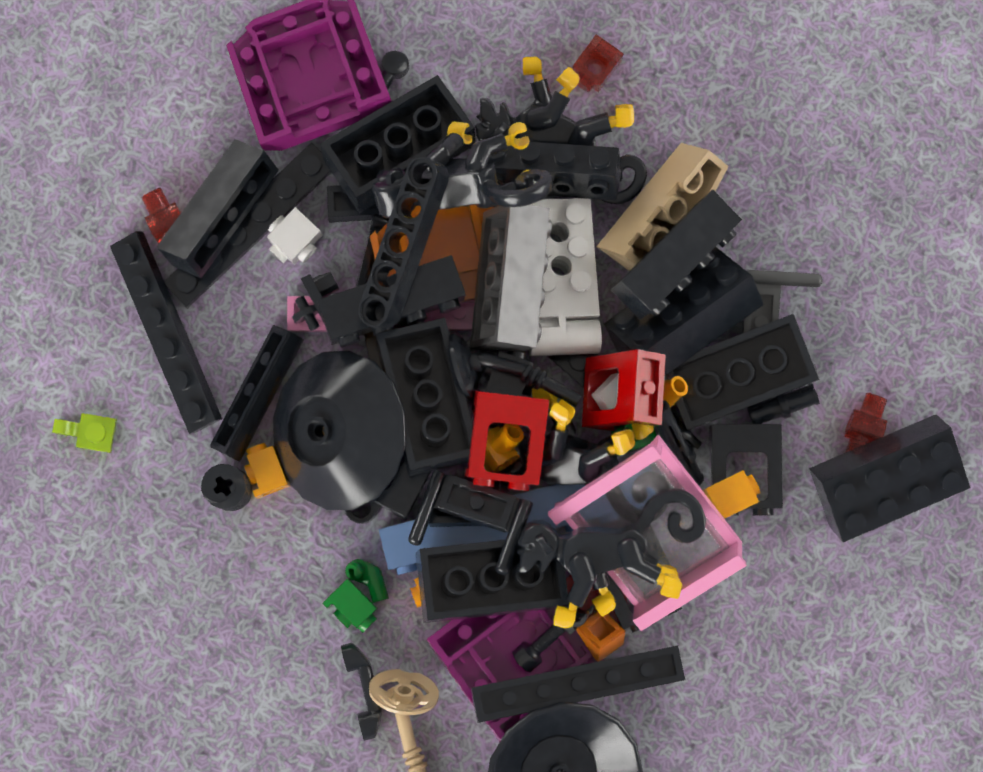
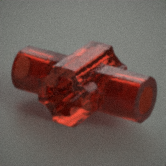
[141,187,181,244]
[843,393,888,453]

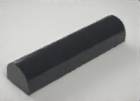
[210,325,304,462]

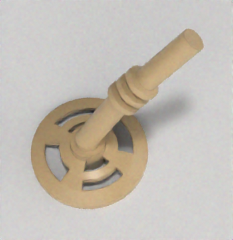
[369,669,439,772]

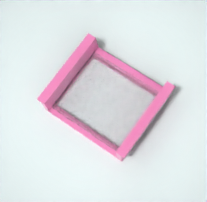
[547,434,746,631]

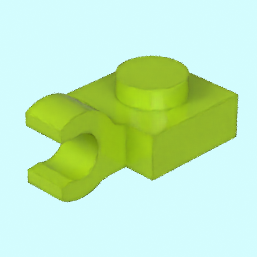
[52,413,117,453]

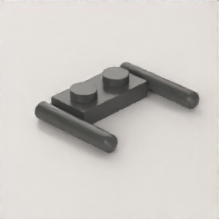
[742,269,823,371]

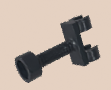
[512,604,595,672]

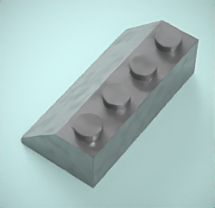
[470,205,552,351]

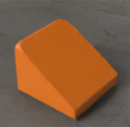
[576,611,626,662]

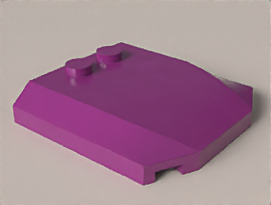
[226,0,392,151]
[426,608,604,742]

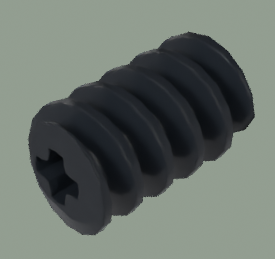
[201,464,253,511]

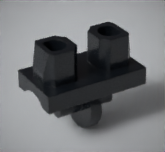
[292,272,340,331]

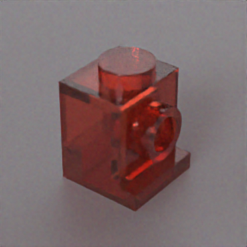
[572,34,624,93]

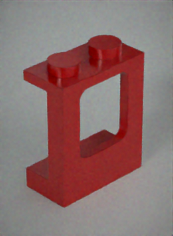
[582,349,666,431]
[465,391,549,491]

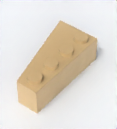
[596,143,729,271]

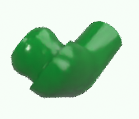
[345,559,389,603]

